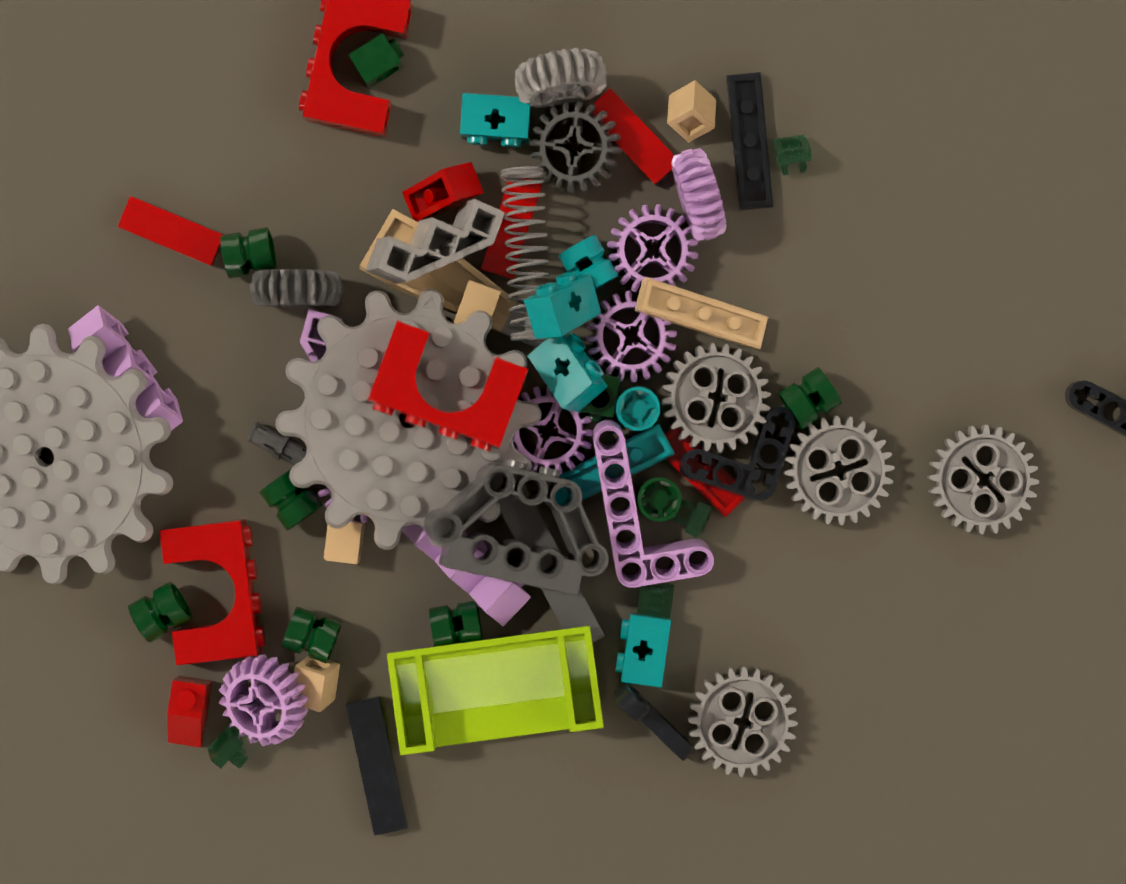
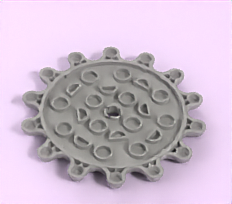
[275,289,541,550]
[0,324,173,585]

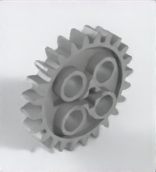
[660,343,771,453]
[783,416,894,525]
[927,425,1039,535]
[687,666,798,777]

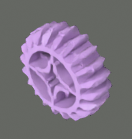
[671,148,727,241]
[607,204,698,293]
[585,291,677,382]
[513,386,593,475]
[219,654,309,747]

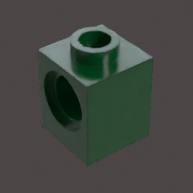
[349,33,404,89]
[580,375,621,422]

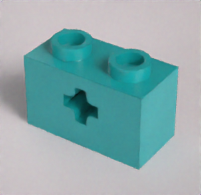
[460,93,531,148]
[524,271,601,339]
[528,333,608,412]
[615,612,671,688]

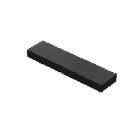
[726,72,773,211]
[346,696,408,836]

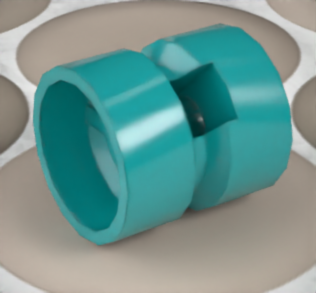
[558,234,619,290]
[615,387,660,431]

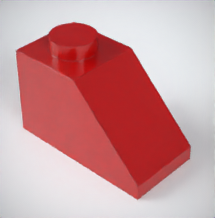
[402,161,484,222]
[167,676,213,748]

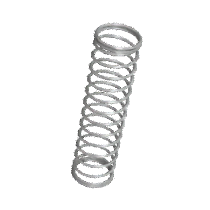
[500,166,550,341]

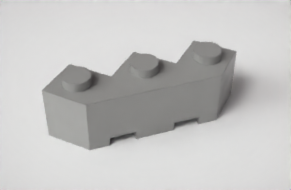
[366,199,505,284]

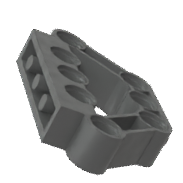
[424,459,609,595]

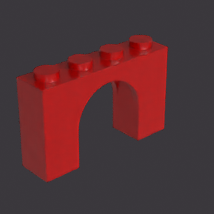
[299,0,413,138]
[368,320,528,452]
[159,519,266,665]

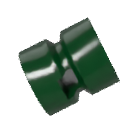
[220,227,277,279]
[778,367,842,429]
[259,469,323,531]
[636,477,682,522]
[128,581,192,643]
[429,601,483,647]
[282,606,342,664]

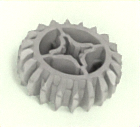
[515,48,607,109]

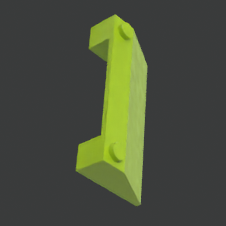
[387,625,604,755]

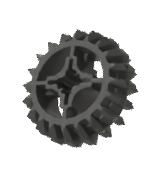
[530,100,622,193]
[250,269,343,308]

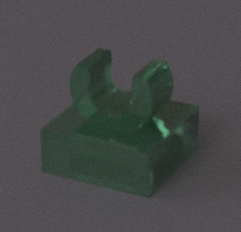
[772,135,812,175]
[673,500,714,539]
[637,583,674,618]
[207,724,249,769]

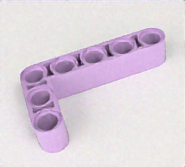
[593,420,714,588]

